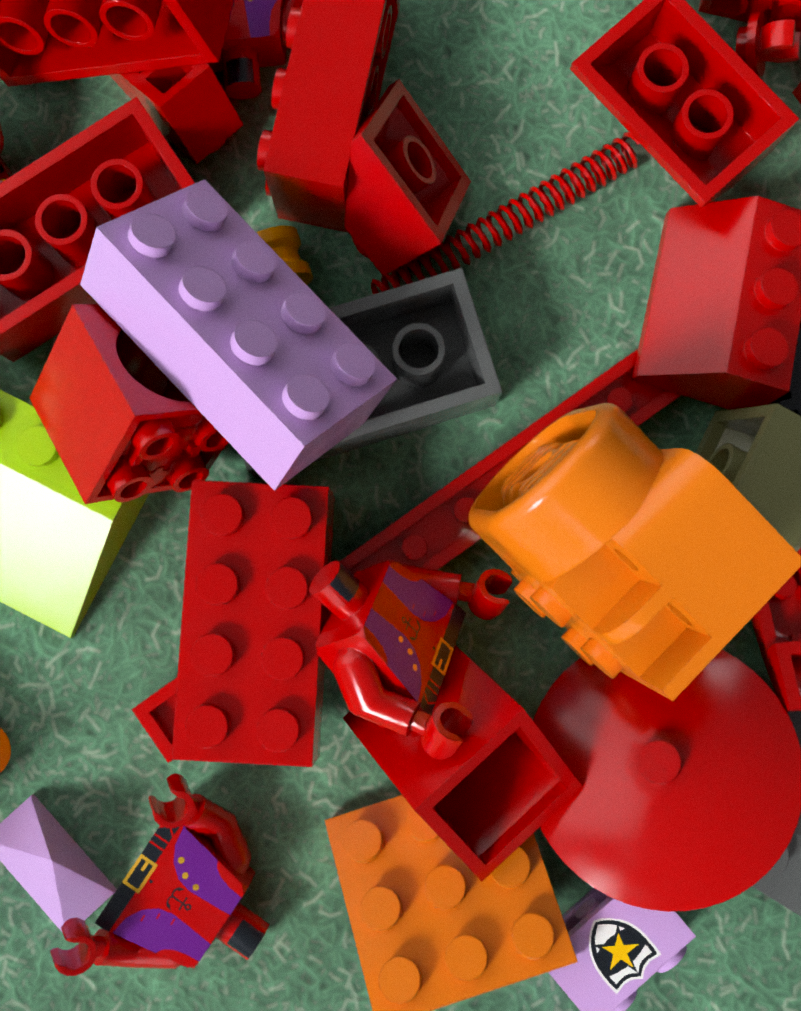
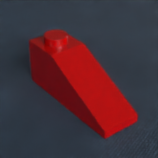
[109,64,244,164]

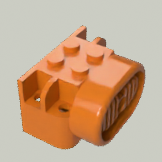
[468,403,801,701]

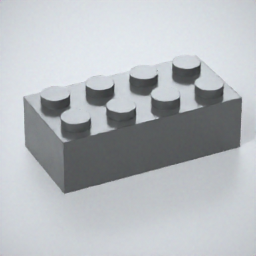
[243,268,502,479]

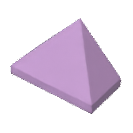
[0,794,117,932]

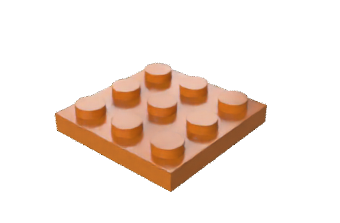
[324,795,578,1011]

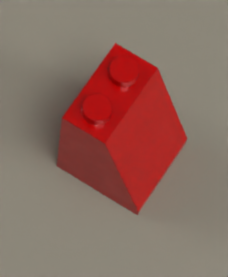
[343,645,582,882]

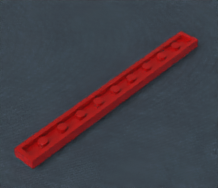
[131,349,681,763]

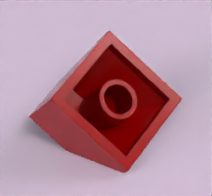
[344,79,471,276]

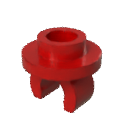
[736,11,801,77]

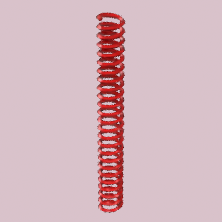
[371,132,640,295]

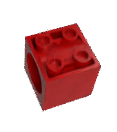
[29,304,229,504]

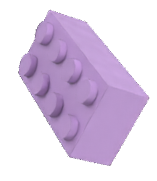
[80,179,397,491]

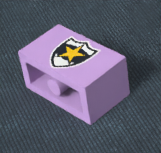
[548,888,696,1011]

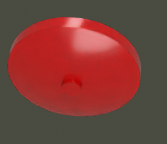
[533,650,801,912]

